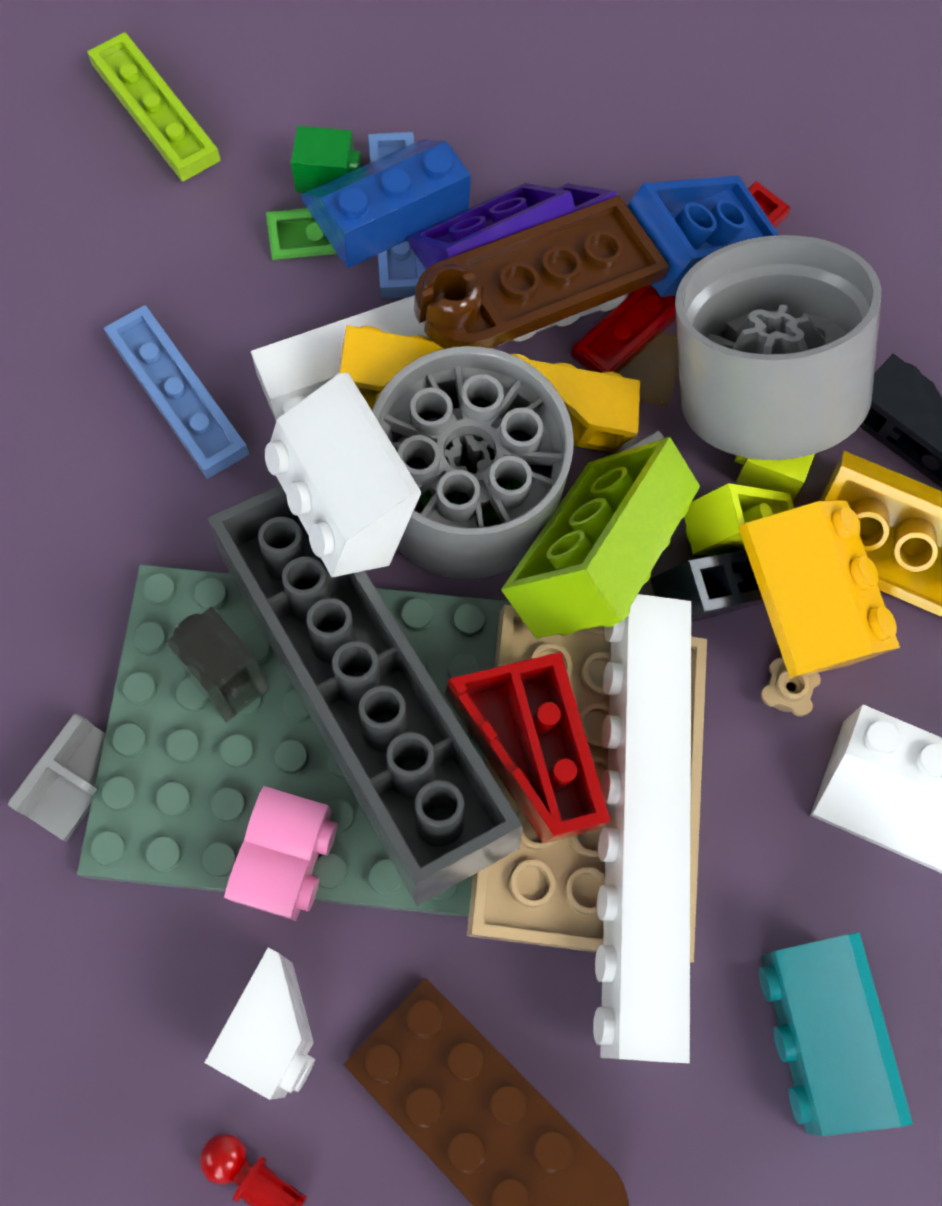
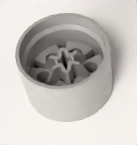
[675,235,881,460]
[372,346,574,579]

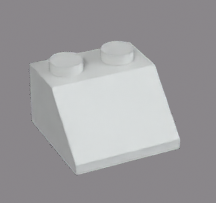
[204,947,315,1100]

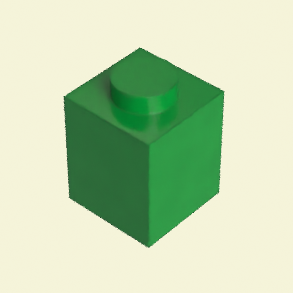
[291,125,362,193]

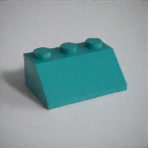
[759,932,913,1136]

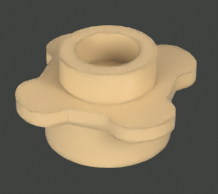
[761,658,821,717]

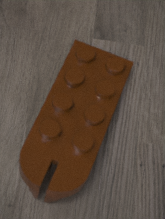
[414,195,670,349]
[343,977,629,1206]

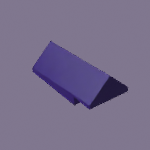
[407,183,616,269]

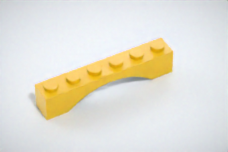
[337,325,640,453]

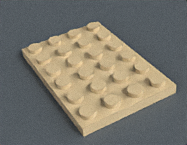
[467,604,707,963]

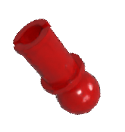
[199,1133,308,1206]

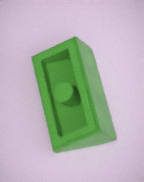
[266,208,337,260]

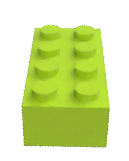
[501,437,700,639]

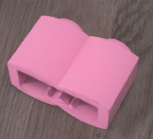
[224,786,338,921]

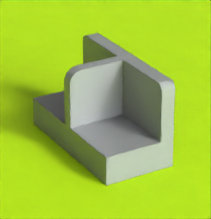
[8,712,105,842]

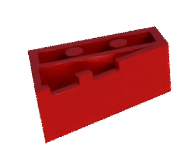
[445,652,611,844]

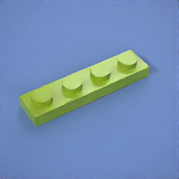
[87,32,221,182]

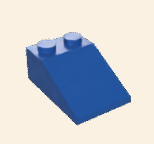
[627,175,779,297]

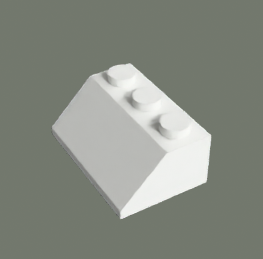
[265,373,421,577]
[810,705,942,873]

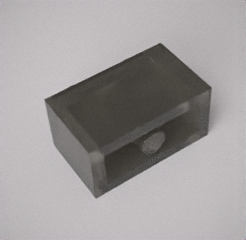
[165,606,269,723]

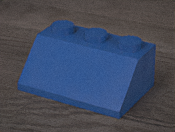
[301,139,471,269]

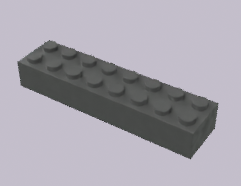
[208,485,523,906]

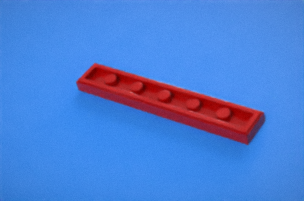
[571,181,791,373]

